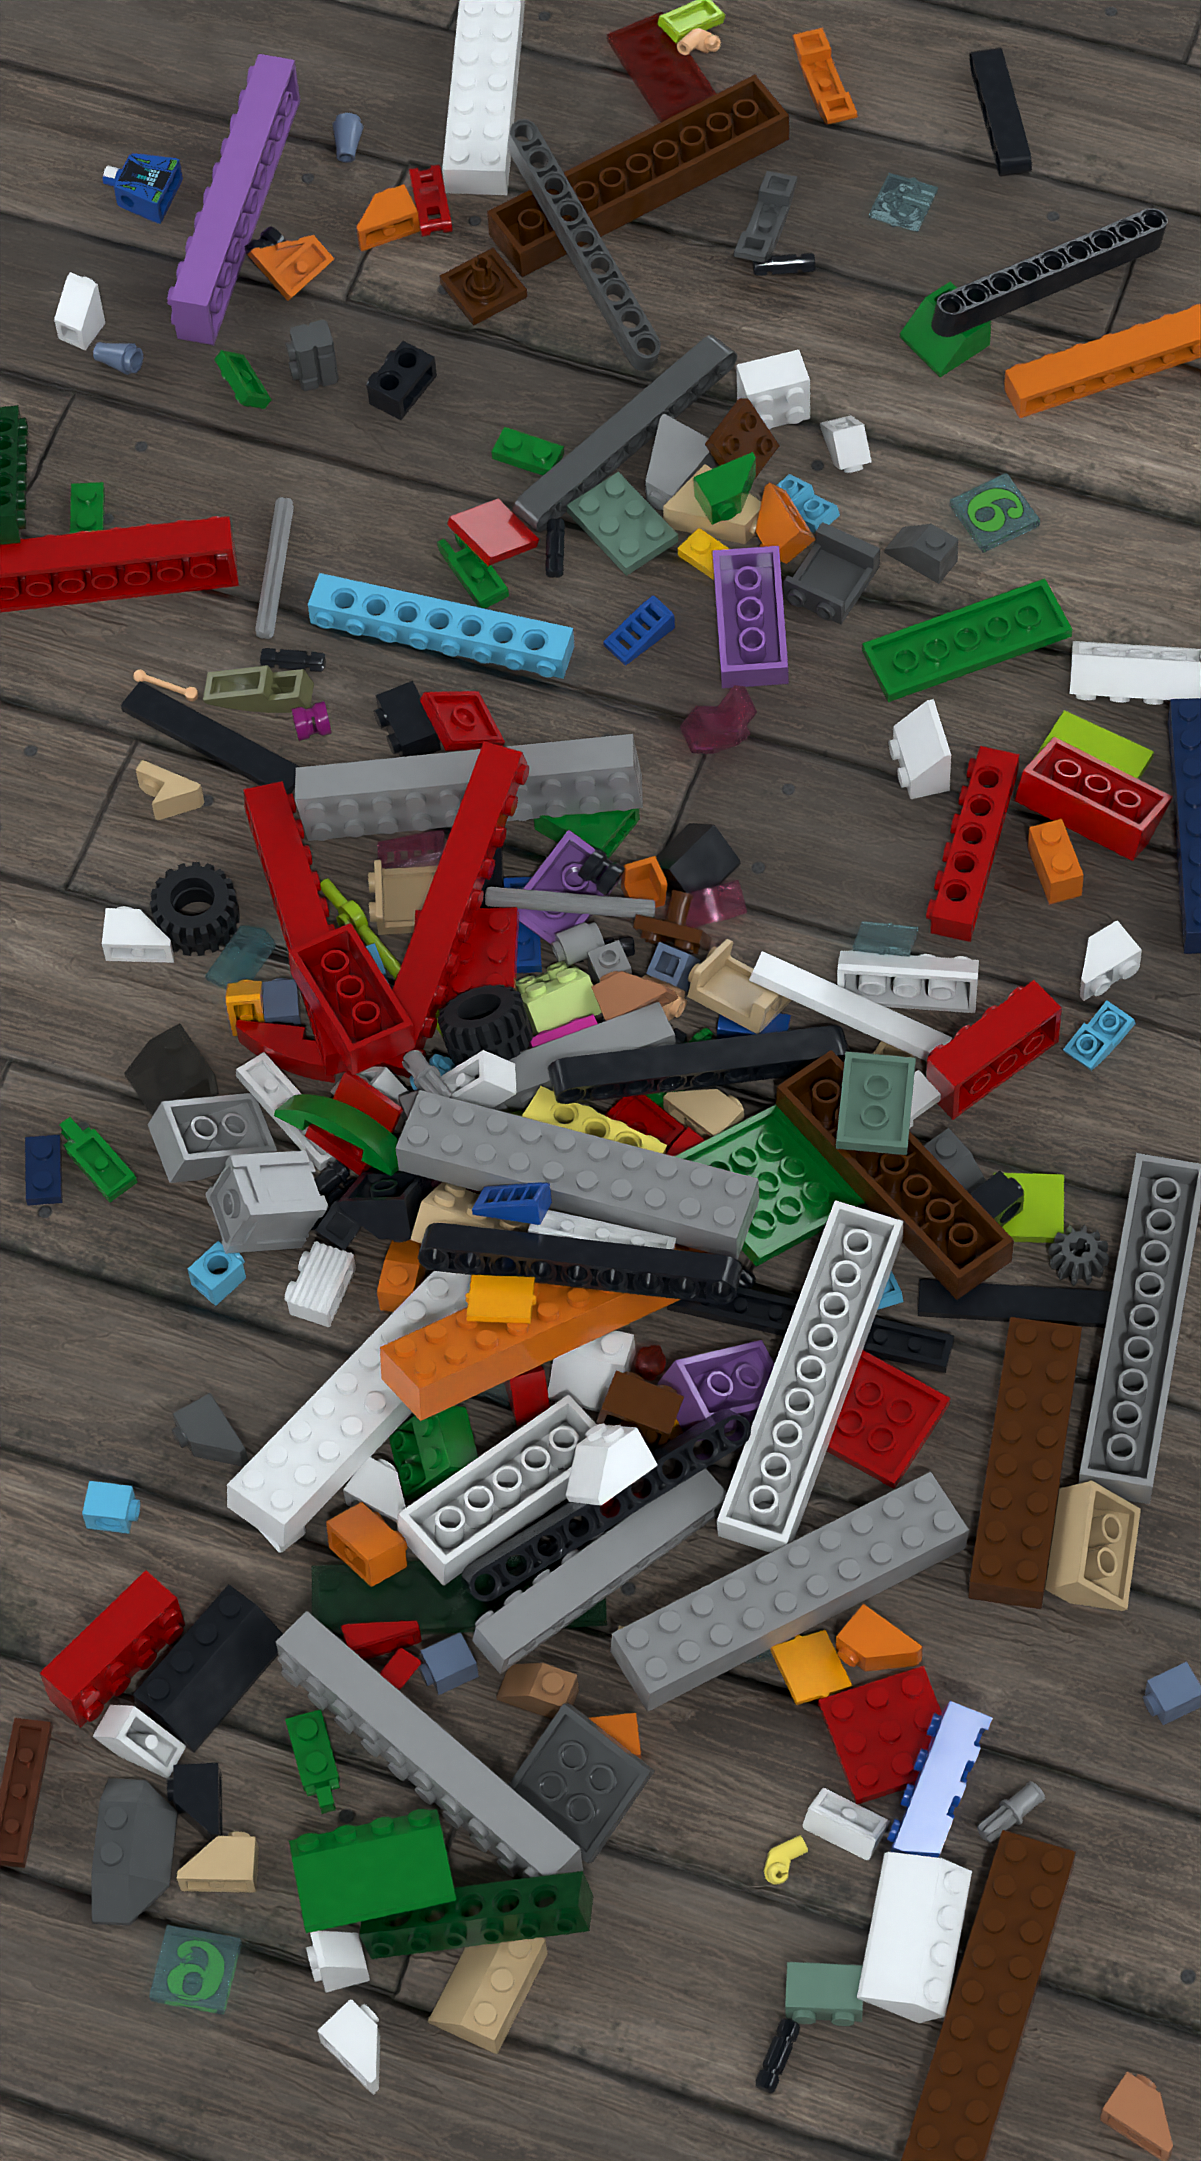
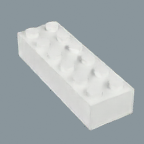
[398,1394,597,1586]

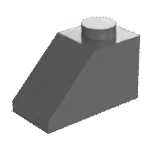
[885,524,959,584]
[924,1128,986,1194]
[171,1393,249,1467]

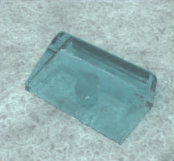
[205,925,276,990]

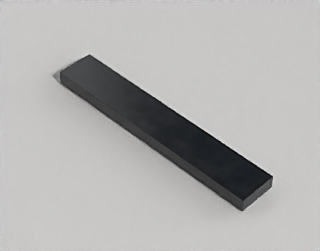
[121,681,299,794]
[918,1279,1112,1328]

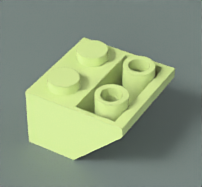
[516,961,602,1036]

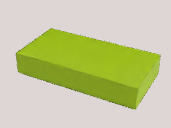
[658,0,725,44]

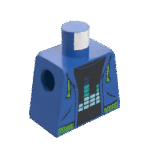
[103,153,183,224]

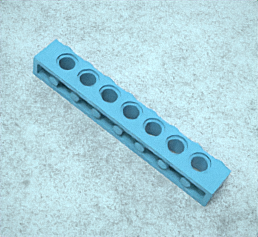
[308,573,574,679]

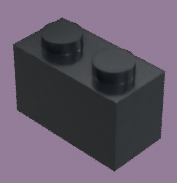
[373,681,441,757]

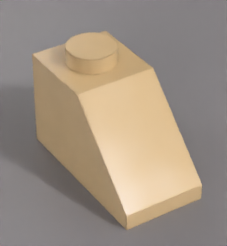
[663,1089,744,1141]
[177,1832,259,1893]

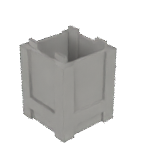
[205,1150,328,1254]

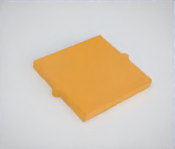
[465,1275,536,1324]
[770,1630,852,1705]

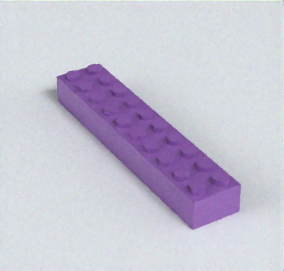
[167,54,300,345]

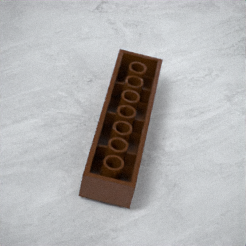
[776,1050,1014,1300]
[968,1317,1082,1610]

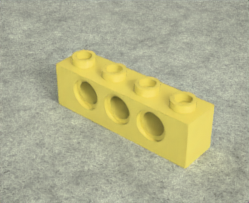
[522,1086,667,1154]

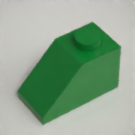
[694,452,756,525]

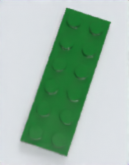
[862,578,1072,702]

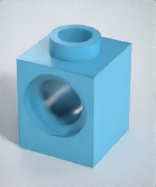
[187,1241,246,1306]
[82,1481,140,1534]

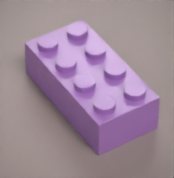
[712,546,789,688]

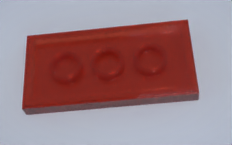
[607,11,717,122]

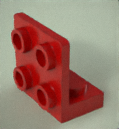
[305,1070,403,1176]

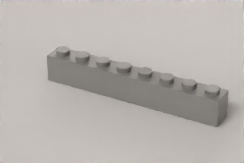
[398,1002,676,1124]
[472,1468,727,1674]

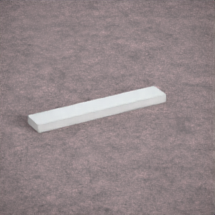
[749,951,952,1061]

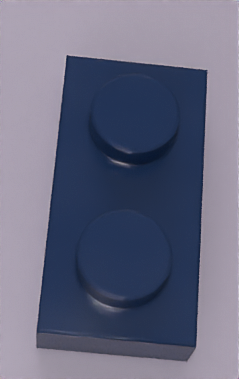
[25,1135,63,1206]

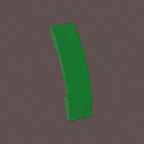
[274,1094,399,1176]

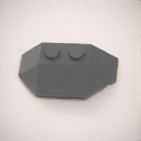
[91,1778,178,1926]

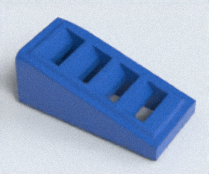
[603,595,675,666]
[472,1182,552,1225]

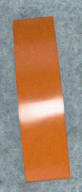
[793,28,858,125]

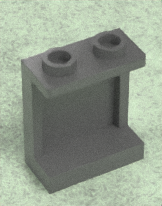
[783,522,880,625]

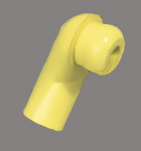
[764,1835,808,1885]

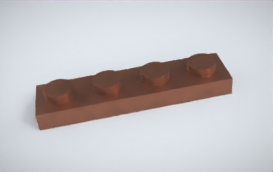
[0,1718,53,1868]

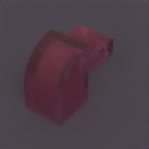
[680,685,757,754]

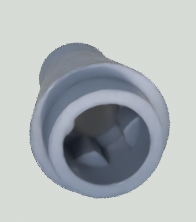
[332,113,363,162]
[93,342,143,375]

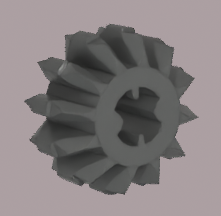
[1049,1224,1110,1287]

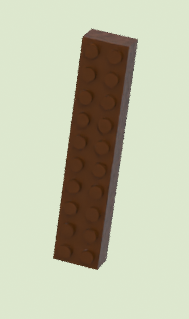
[487,74,789,277]
[901,1830,1076,2161]

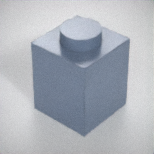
[646,942,701,992]
[262,978,302,1027]
[418,1632,479,1695]
[1143,1662,1201,1725]

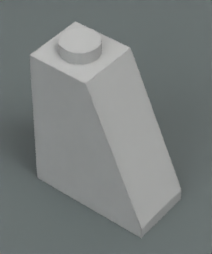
[645,413,717,510]

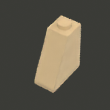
[663,464,761,544]

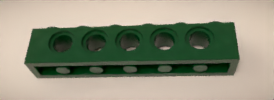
[0,405,28,545]
[359,1871,594,1959]

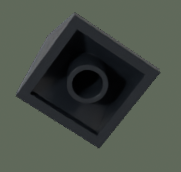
[656,823,741,909]

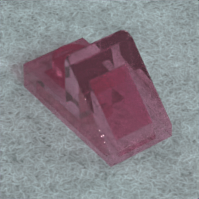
[685,879,748,928]

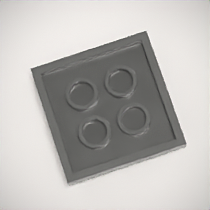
[508,1703,655,1863]

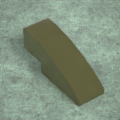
[203,665,314,713]

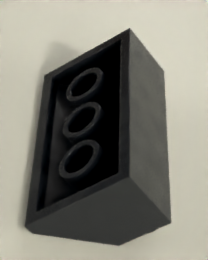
[133,1584,283,1753]

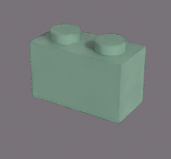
[785,1962,863,2026]

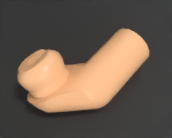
[677,28,721,55]

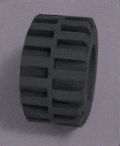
[150,862,240,956]
[438,985,533,1065]

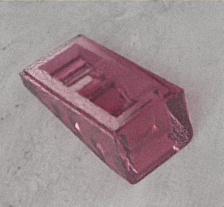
[377,831,445,869]

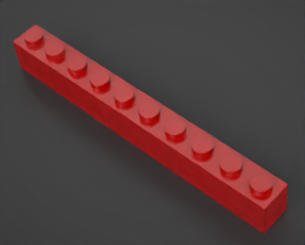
[373,741,529,1078]
[243,781,348,1076]

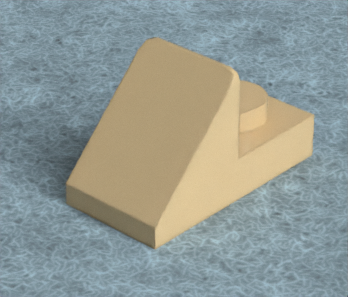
[136,760,204,820]

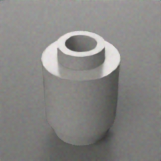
[551,922,605,966]

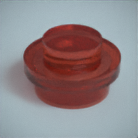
[635,1344,666,1381]

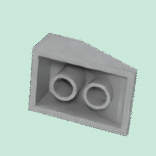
[147,1093,277,1183]

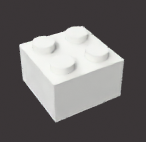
[736,350,810,430]

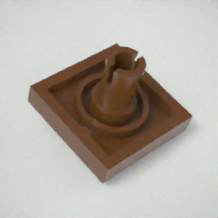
[439,247,527,326]
[705,398,780,480]
[633,890,712,955]

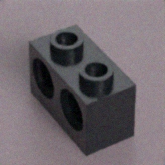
[366,341,437,420]

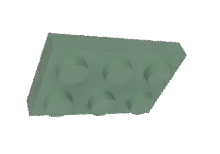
[567,472,678,576]
[836,1051,916,1155]

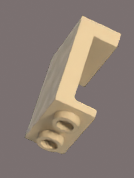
[368,860,438,935]
[687,939,792,1034]

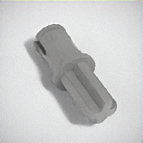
[402,1050,451,1098]
[977,1781,1045,1843]

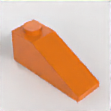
[377,1240,426,1312]

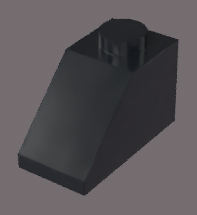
[167,1762,223,1842]

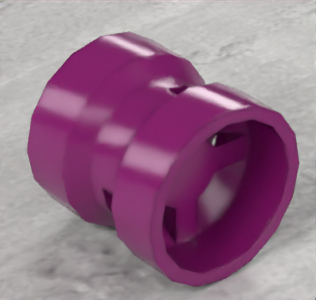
[291,701,331,741]

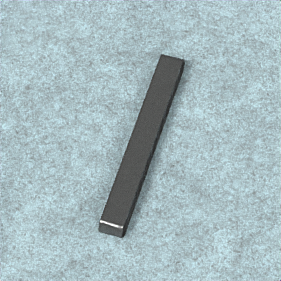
[507,119,661,371]
[513,335,738,532]

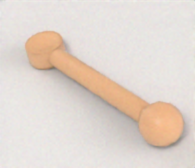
[133,669,198,702]

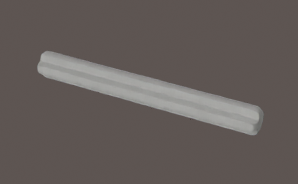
[255,497,294,639]
[485,887,656,918]

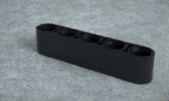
[969,47,1032,177]

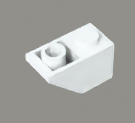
[54,272,105,350]
[1080,921,1142,1001]
[306,1931,370,1992]

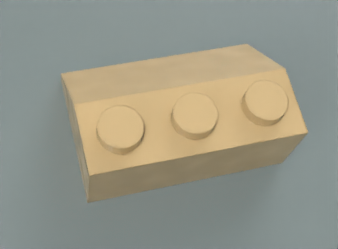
[1045,1481,1141,1611]
[428,1937,548,2054]

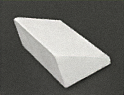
[803,1788,890,1860]

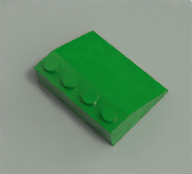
[289,1809,457,1933]

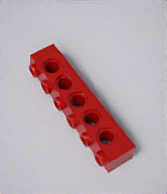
[926,746,1020,942]

